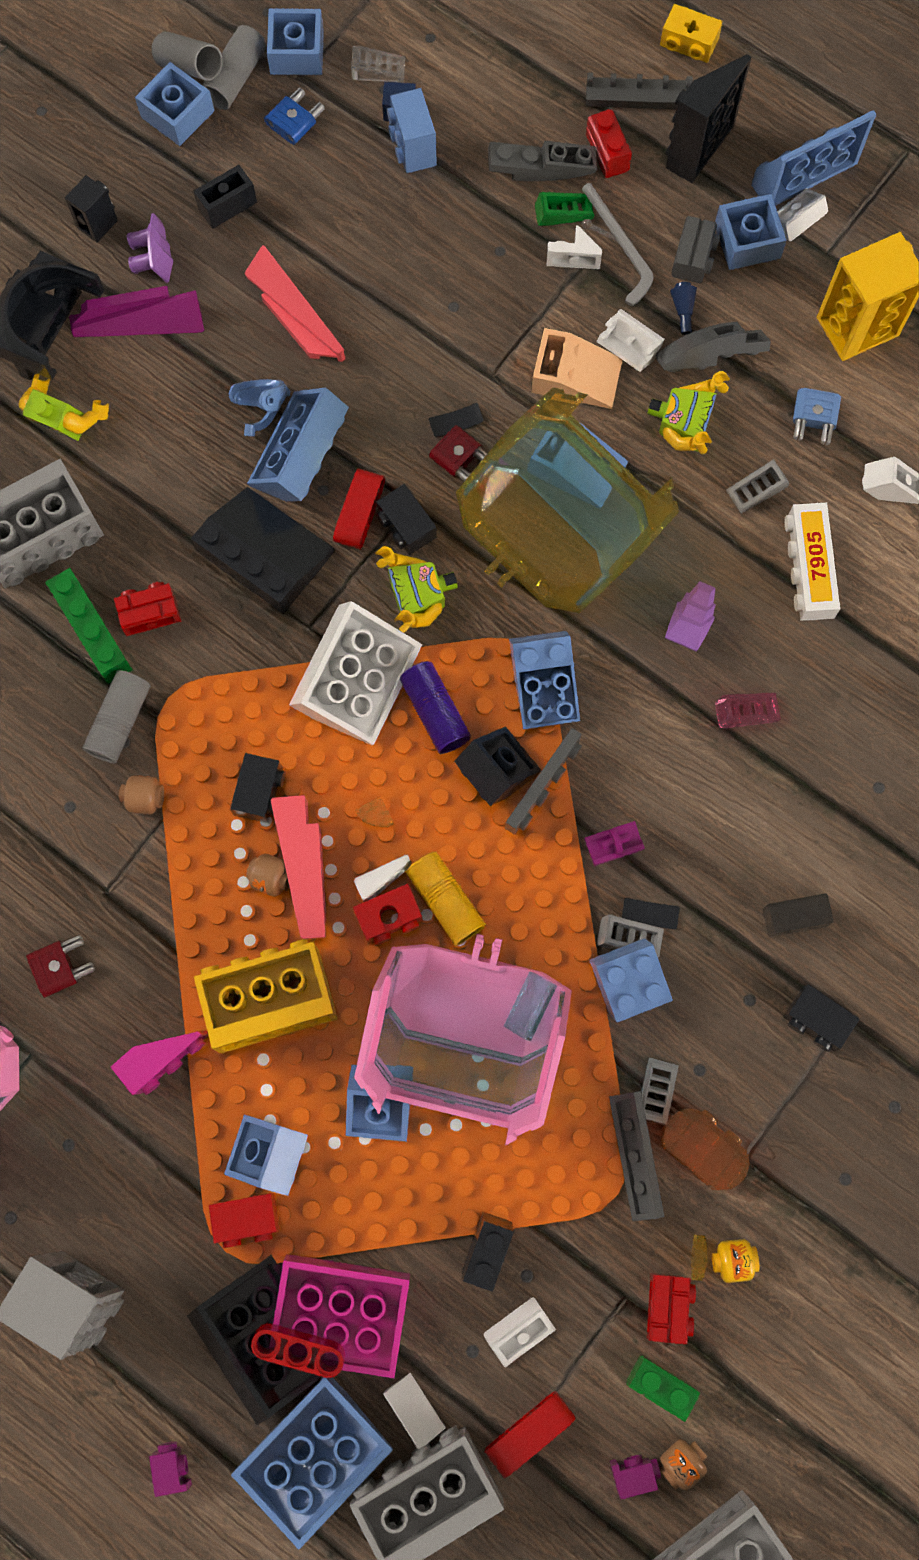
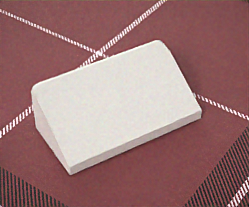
[777,188,828,241]
[484,1297,556,1367]
[383,1372,446,1450]

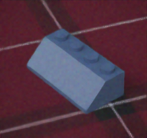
[247,387,349,502]

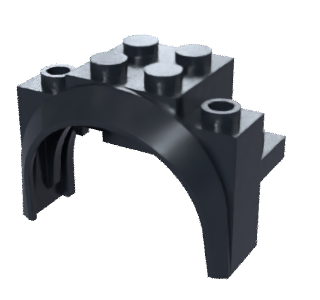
[0,251,104,381]

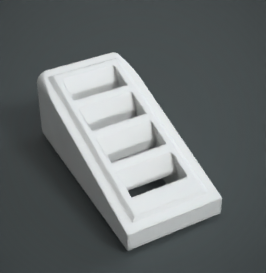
[354,855,411,902]

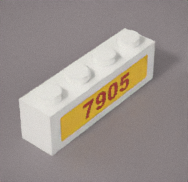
[785,502,840,621]

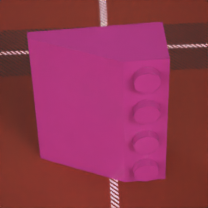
[269,1254,410,1378]

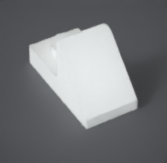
[546,225,602,269]

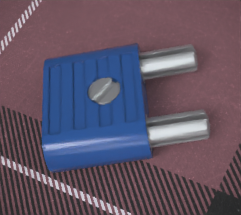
[264,88,325,145]

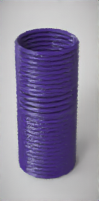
[399,661,471,754]

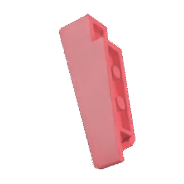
[245,245,345,362]
[271,795,326,939]

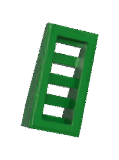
[535,192,594,226]

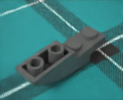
[488,141,597,181]
[656,321,771,372]

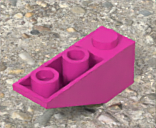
[111,1030,208,1095]

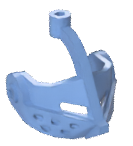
[229,379,290,437]

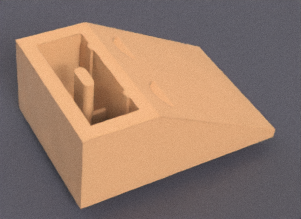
[532,328,623,409]

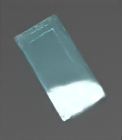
[504,971,557,1041]

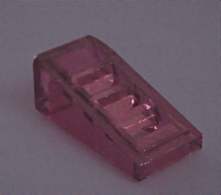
[715,693,781,728]

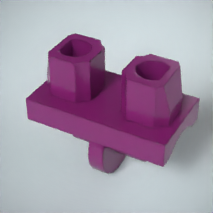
[584,821,645,867]

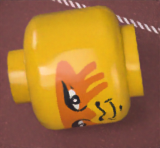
[712,1239,760,1283]

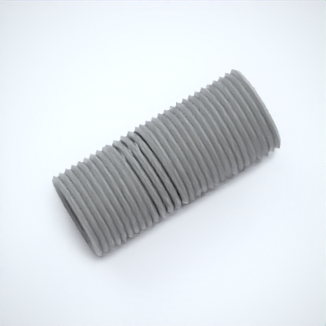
[202,25,267,110]
[152,31,223,81]
[82,670,151,763]

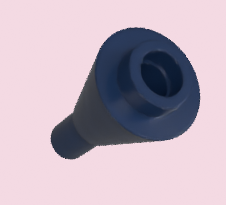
[670,282,697,335]

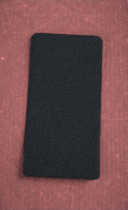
[428,403,484,437]
[622,898,680,929]

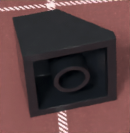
[454,726,542,806]

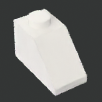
[862,456,919,504]

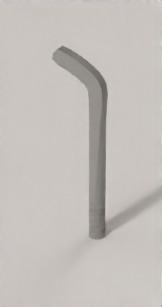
[582,183,653,306]

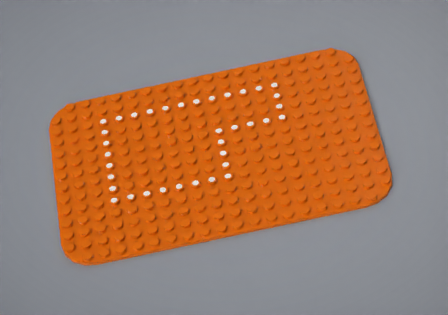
[155,638,625,1264]

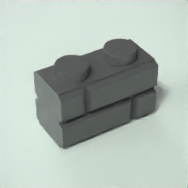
[671,216,720,283]

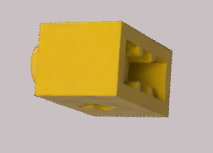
[660,3,723,63]

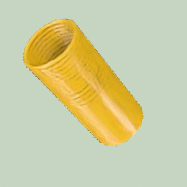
[406,852,486,946]

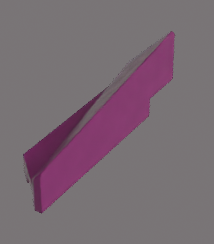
[69,286,204,337]

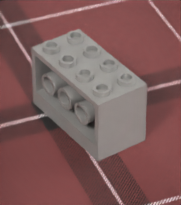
[0,459,104,588]
[0,1251,125,1360]
[349,1426,504,1560]
[653,1490,793,1560]

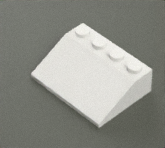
[289,601,422,745]

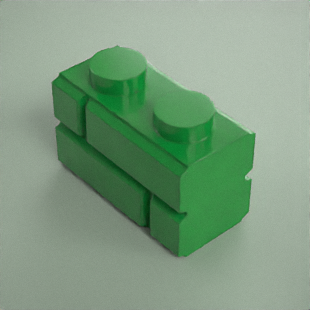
[626,1355,700,1422]

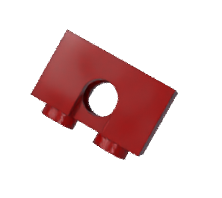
[353,884,423,946]

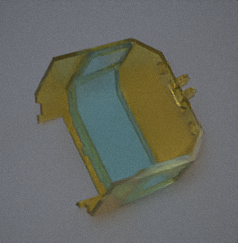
[456,387,679,613]

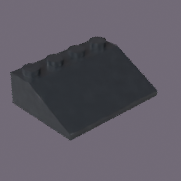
[665,54,752,183]
[191,487,335,614]
[187,1255,321,1425]

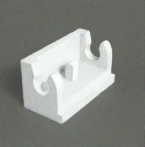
[596,309,665,372]

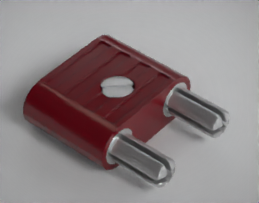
[429,425,491,486]
[26,935,95,998]

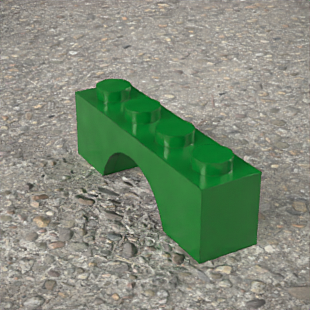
[45,568,133,684]

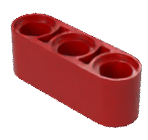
[333,468,385,550]
[251,1323,345,1378]
[484,1391,576,1478]

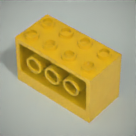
[816,232,919,361]
[194,939,338,1053]

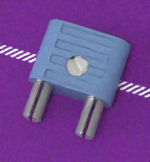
[793,388,841,445]

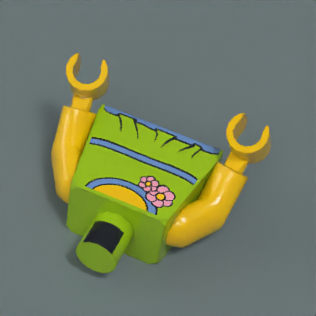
[647,371,730,454]
[19,374,109,441]
[375,546,458,633]

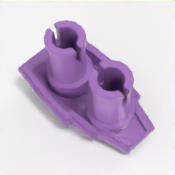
[127,213,173,283]
[665,581,716,652]

